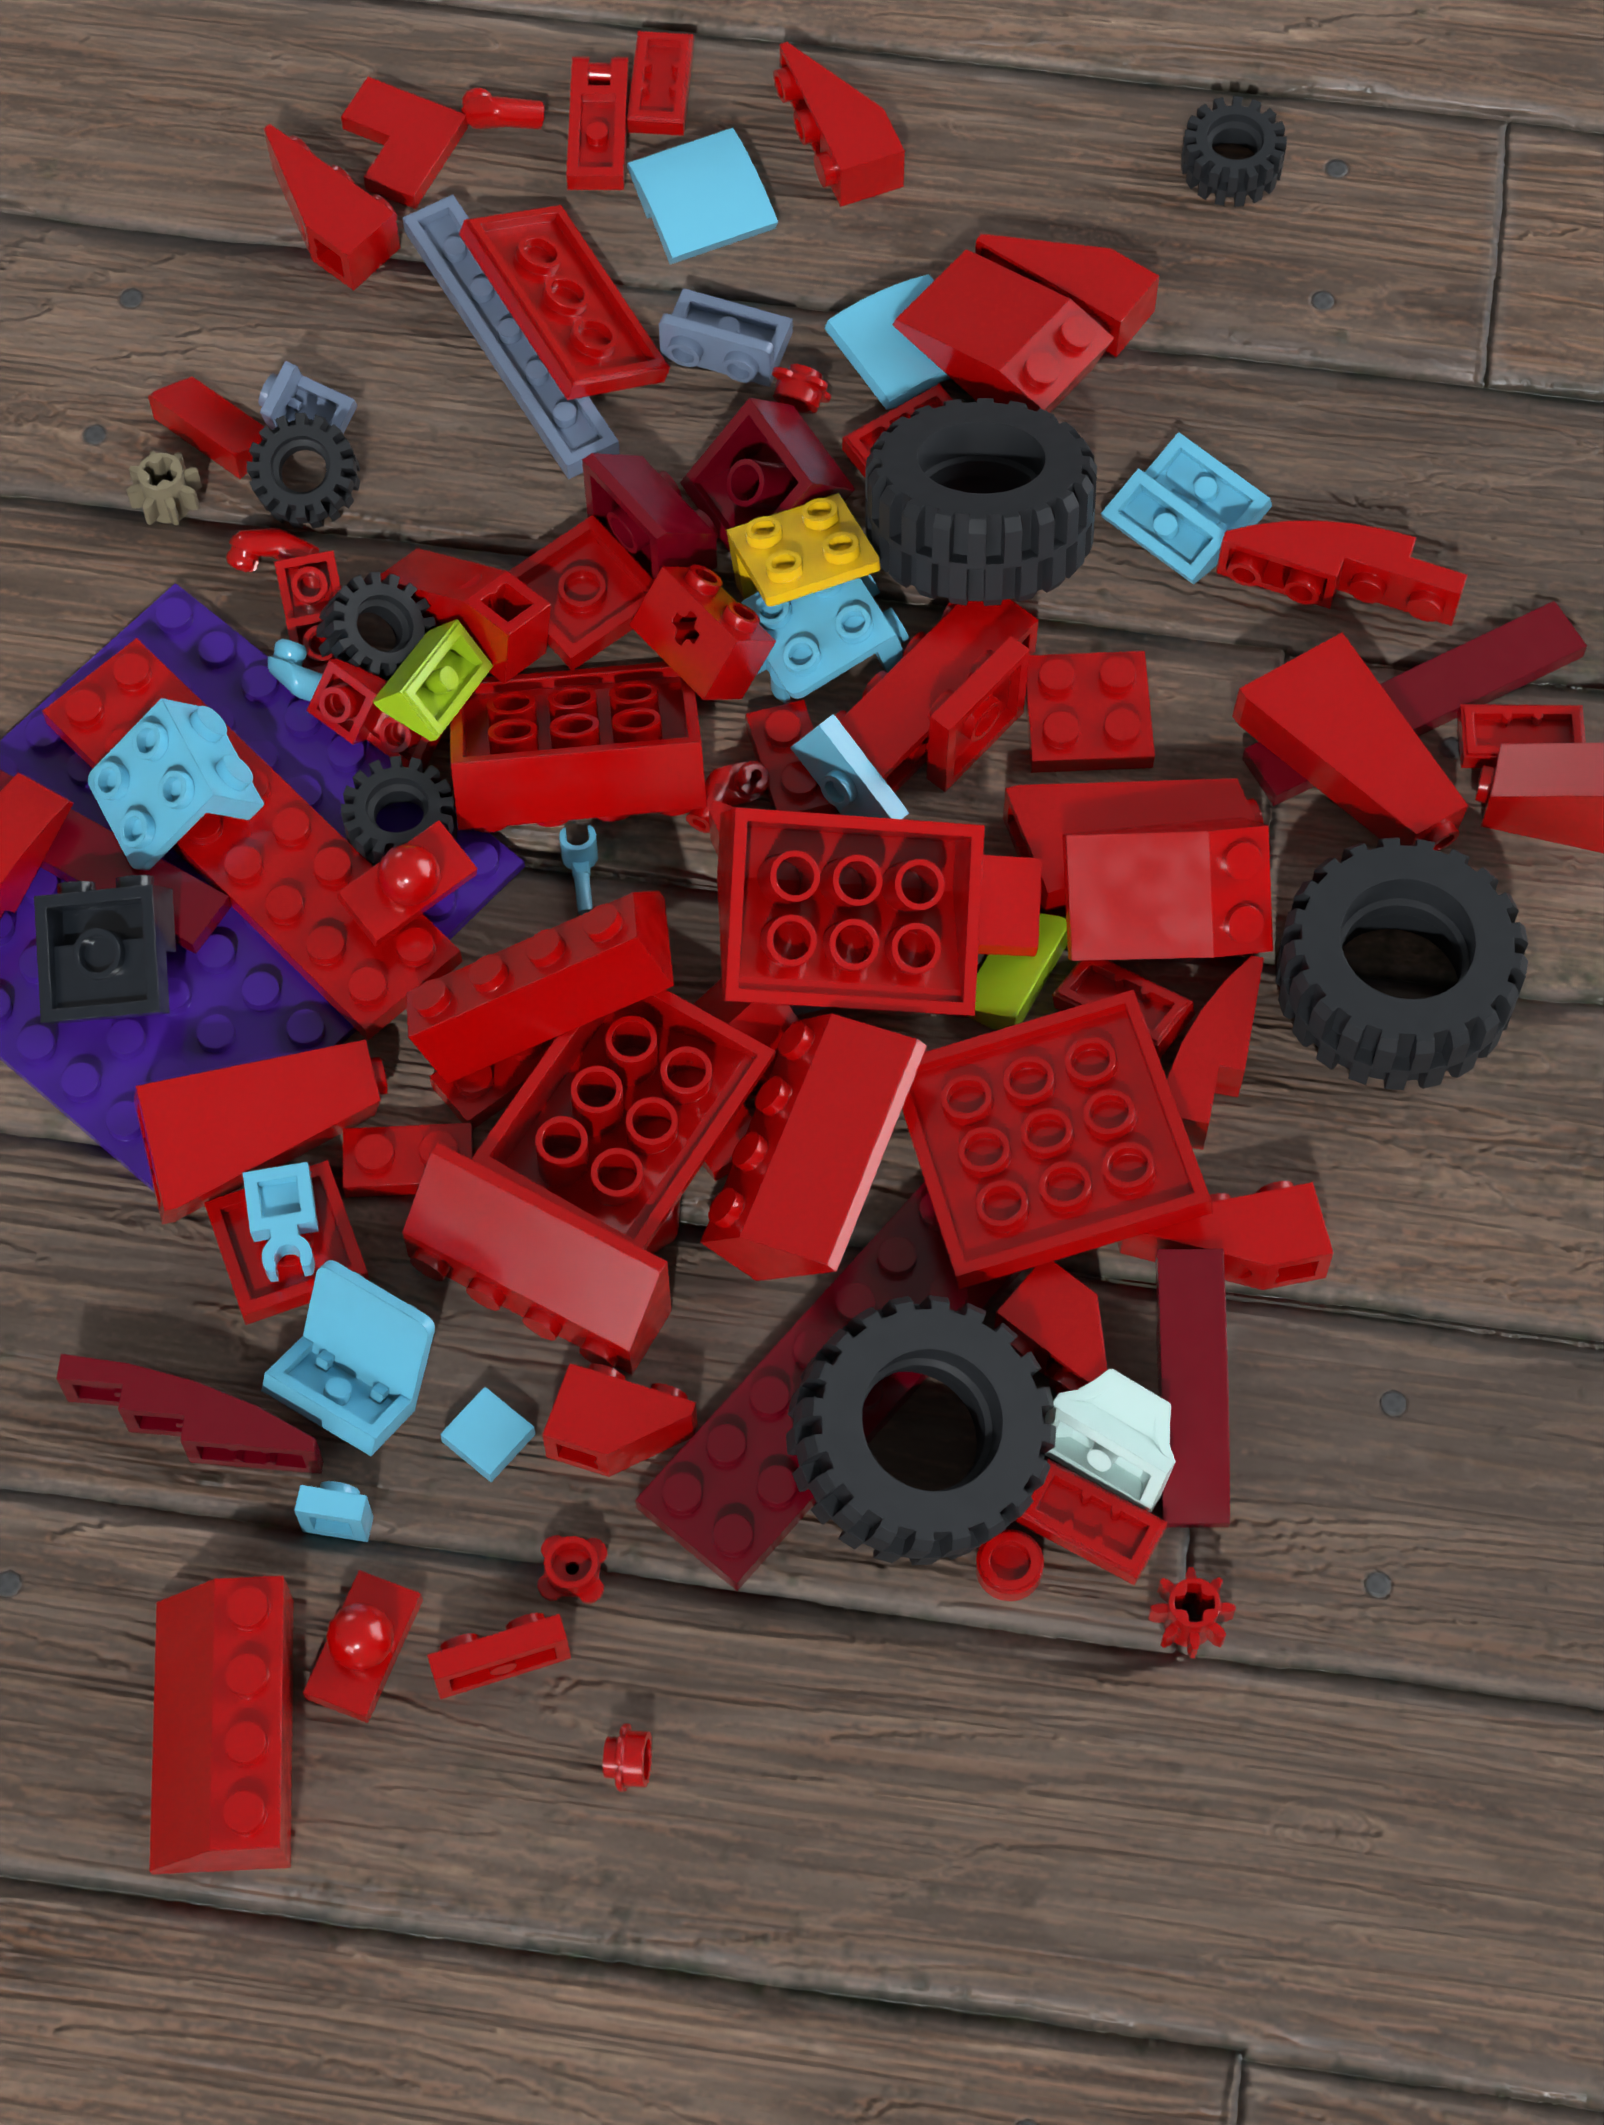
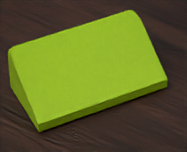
[373,619,493,742]
[967,913,1067,1030]

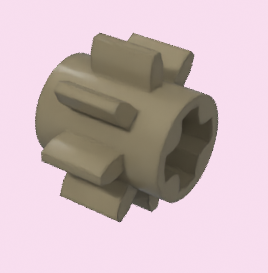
[126,451,202,525]

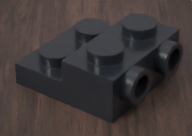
[34,875,176,1024]

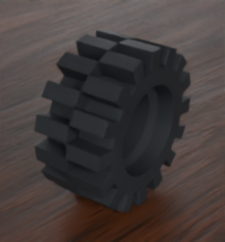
[1181,96,1287,207]
[247,413,360,529]
[316,572,436,681]
[341,756,458,866]

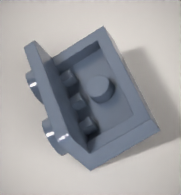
[659,288,793,387]

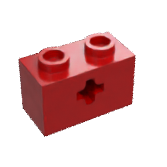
[629,564,776,700]

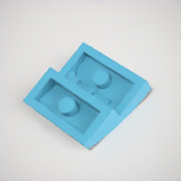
[627,128,778,265]
[824,274,951,410]
[1101,432,1272,585]

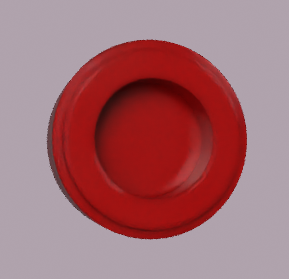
[976,1529,1044,1601]

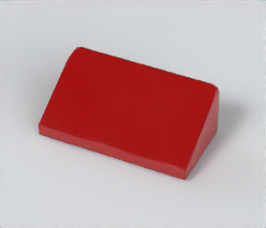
[148,376,264,480]

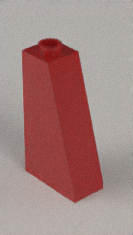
[1232,632,1468,851]
[1003,778,1264,917]
[134,1039,388,1225]

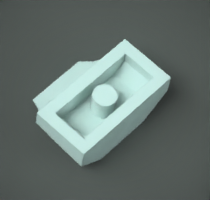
[1045,1369,1175,1512]

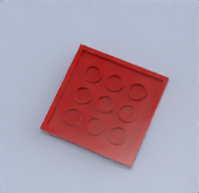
[902,989,1213,1289]

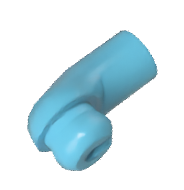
[268,639,323,702]

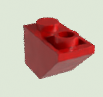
[994,1261,1108,1395]
[542,1363,698,1477]

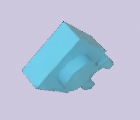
[242,1162,319,1282]

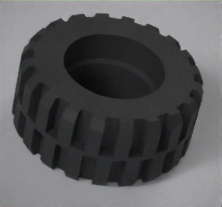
[865,398,1097,606]
[1275,837,1528,1090]
[786,1295,1056,1565]

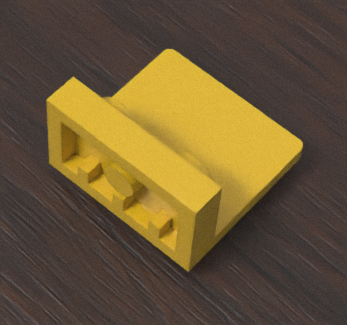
[727,493,881,607]

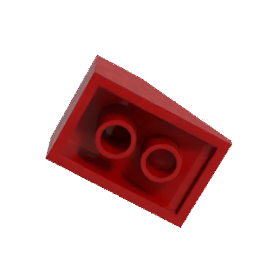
[892,249,1114,413]
[1062,817,1273,961]

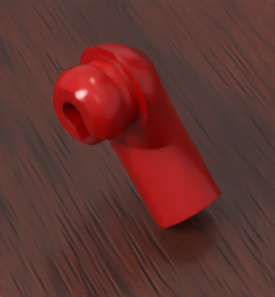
[461,88,544,130]
[226,528,319,573]
[685,761,770,833]

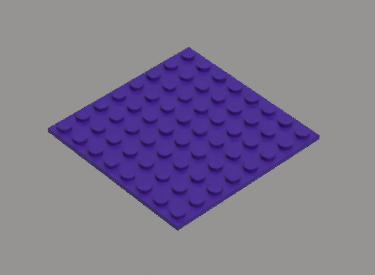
[0,583,525,1193]

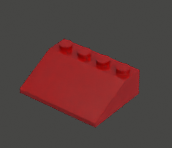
[450,662,707,833]
[717,807,985,1016]
[471,990,776,1250]

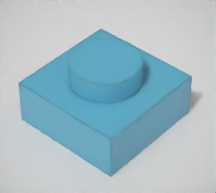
[294,1481,374,1542]

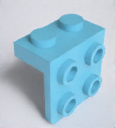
[741,574,909,699]
[88,698,265,870]
[261,1260,435,1456]

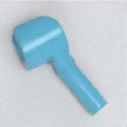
[559,825,598,915]

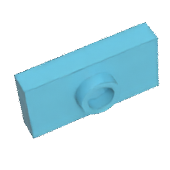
[790,715,909,819]

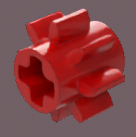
[1148,1567,1236,1658]

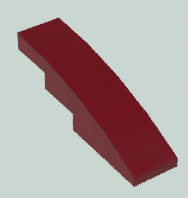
[1155,1249,1230,1528]
[56,1354,323,1474]

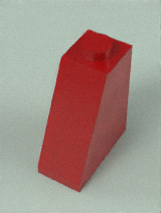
[1474,743,1604,853]

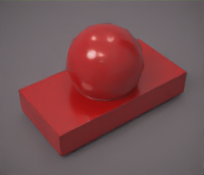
[337,820,478,947]
[303,1570,423,1723]

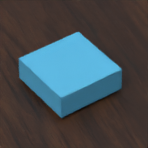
[440,1387,536,1482]

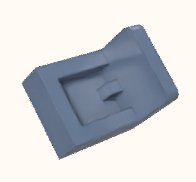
[259,361,357,434]

